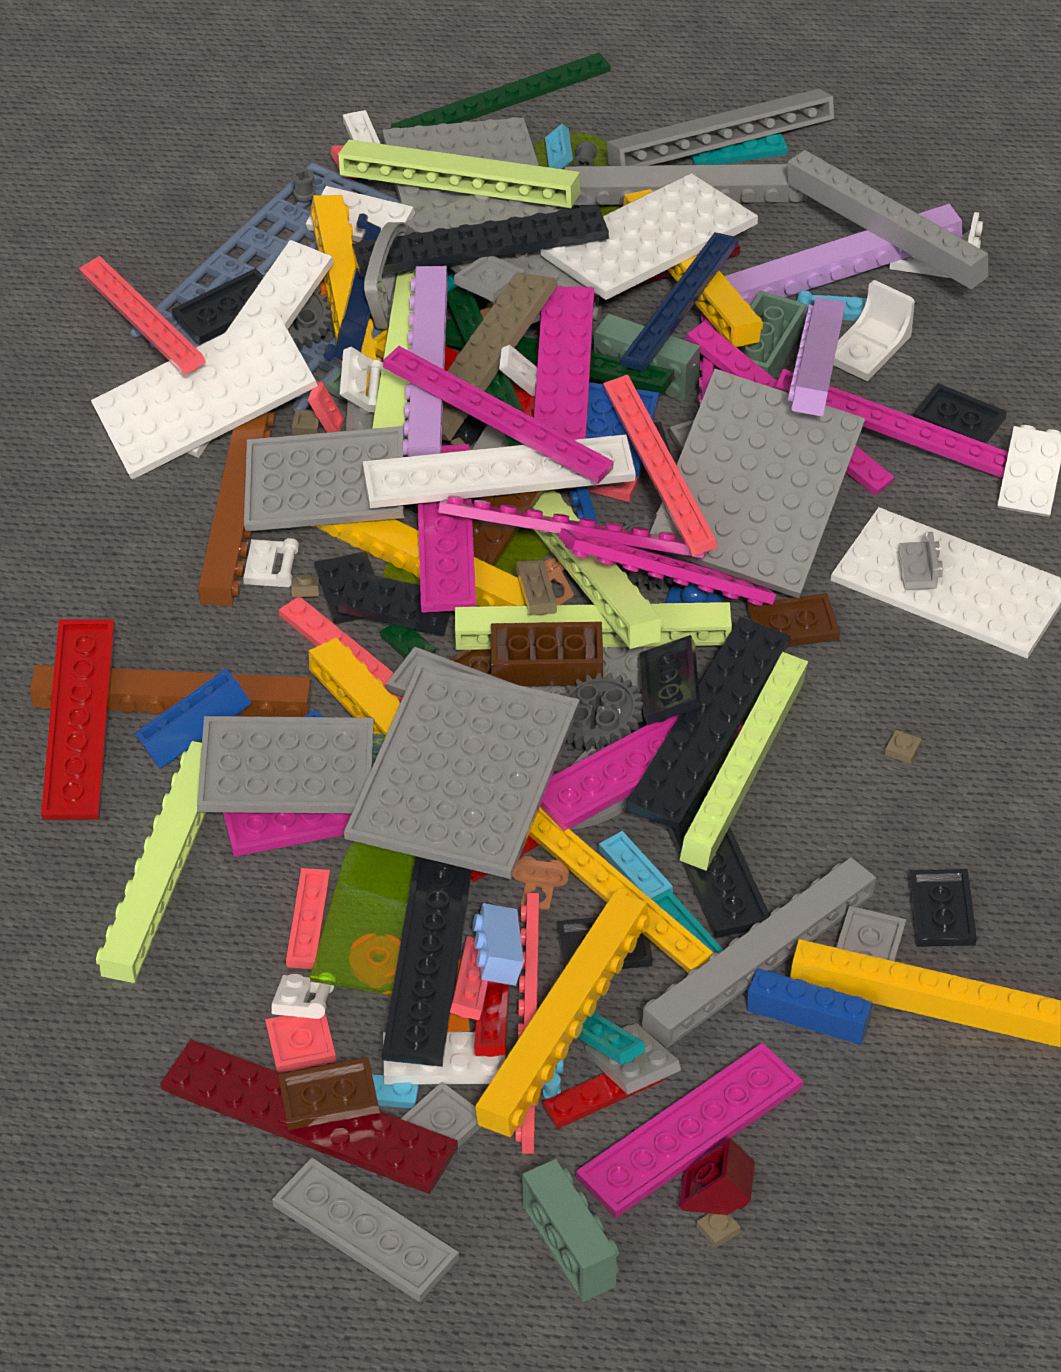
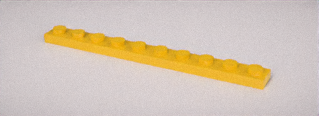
[529,807,713,973]

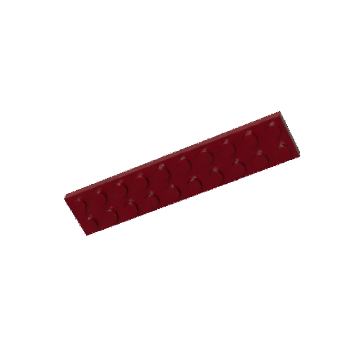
[160,1039,458,1194]

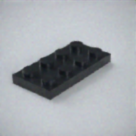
[172,268,264,344]
[338,570,451,636]
[640,635,700,725]

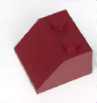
[679,1138,755,1215]

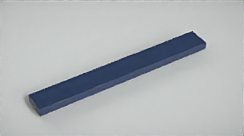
[620,232,738,371]

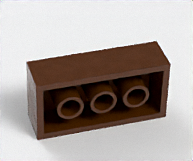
[491,621,603,686]

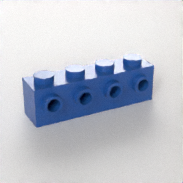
[134,668,251,768]
[747,968,872,1045]

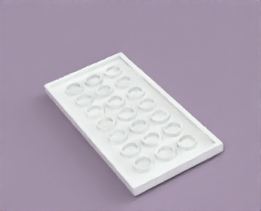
[541,173,758,300]
[91,308,318,479]
[831,507,1061,659]

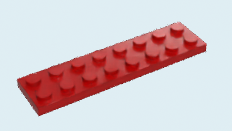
[41,619,115,820]

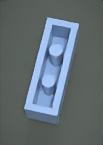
[472,903,524,986]

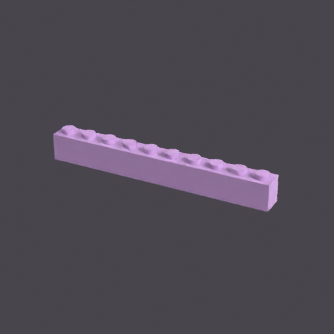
[726,204,962,306]
[403,266,448,457]
[788,297,846,417]

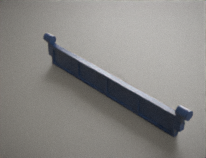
[324,213,381,361]

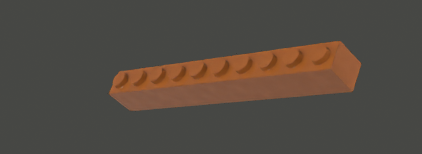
[198,410,276,606]
[30,665,312,717]

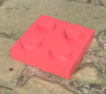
[265,1013,336,1073]

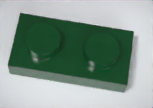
[380,624,436,659]

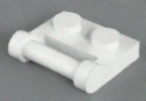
[340,347,383,412]
[243,538,299,587]
[272,974,336,1019]

